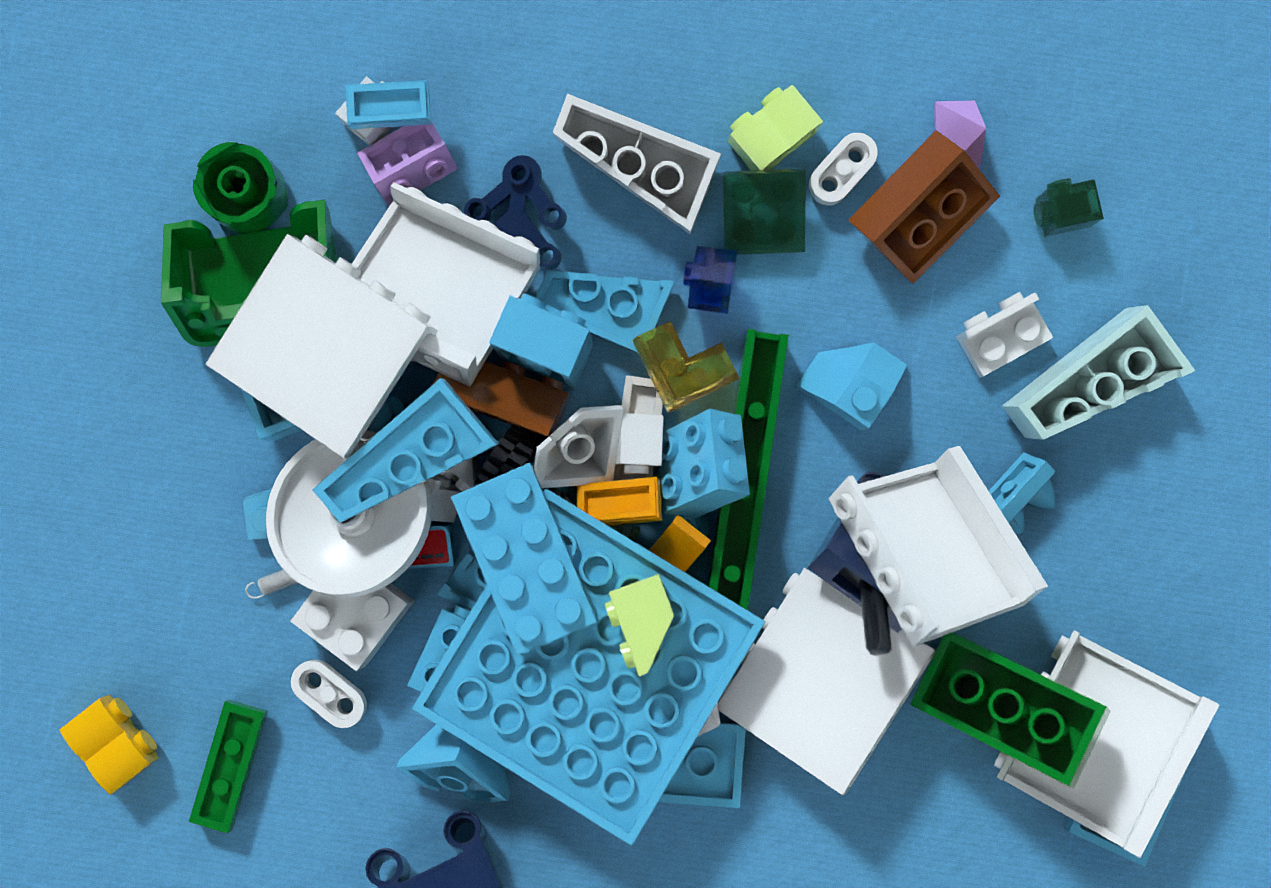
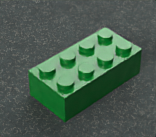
[910,632,1111,788]

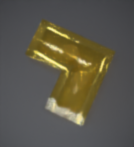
[632,321,740,413]

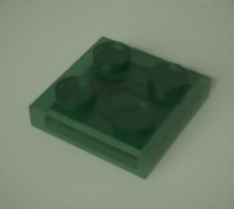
[722,168,806,255]

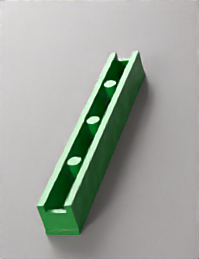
[707,329,789,610]

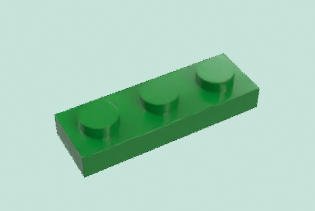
[189,700,268,833]

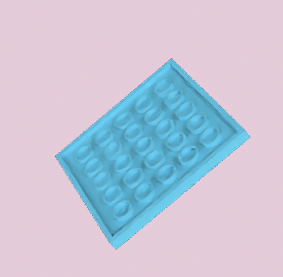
[412,488,765,846]

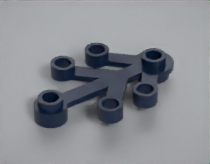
[464,155,567,270]

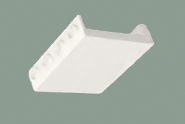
[352,182,540,387]
[206,234,438,458]
[828,446,1048,647]
[718,568,935,795]
[994,630,1219,858]

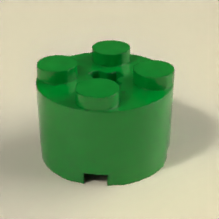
[193,142,288,234]

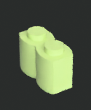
[728,85,823,178]

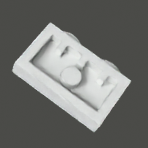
[956,292,1053,378]

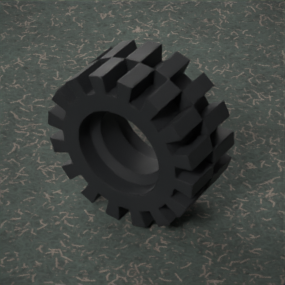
[473,425,541,487]

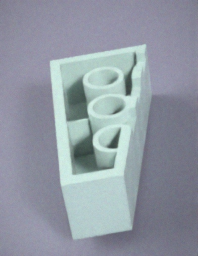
[1002,305,1195,440]

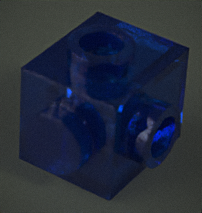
[683,246,737,314]

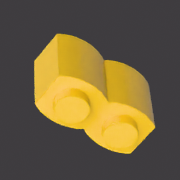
[59,695,159,795]

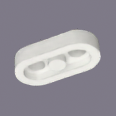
[809,133,878,206]
[291,659,367,728]

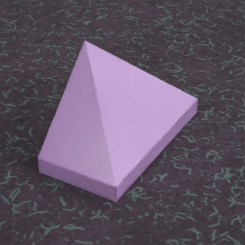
[934,101,986,170]

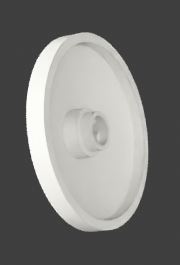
[266,431,432,597]

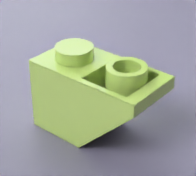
[605,574,674,676]

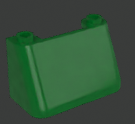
[161,199,337,347]

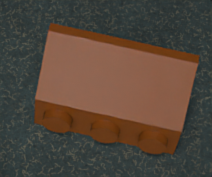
[848,130,1000,284]
[431,356,570,439]

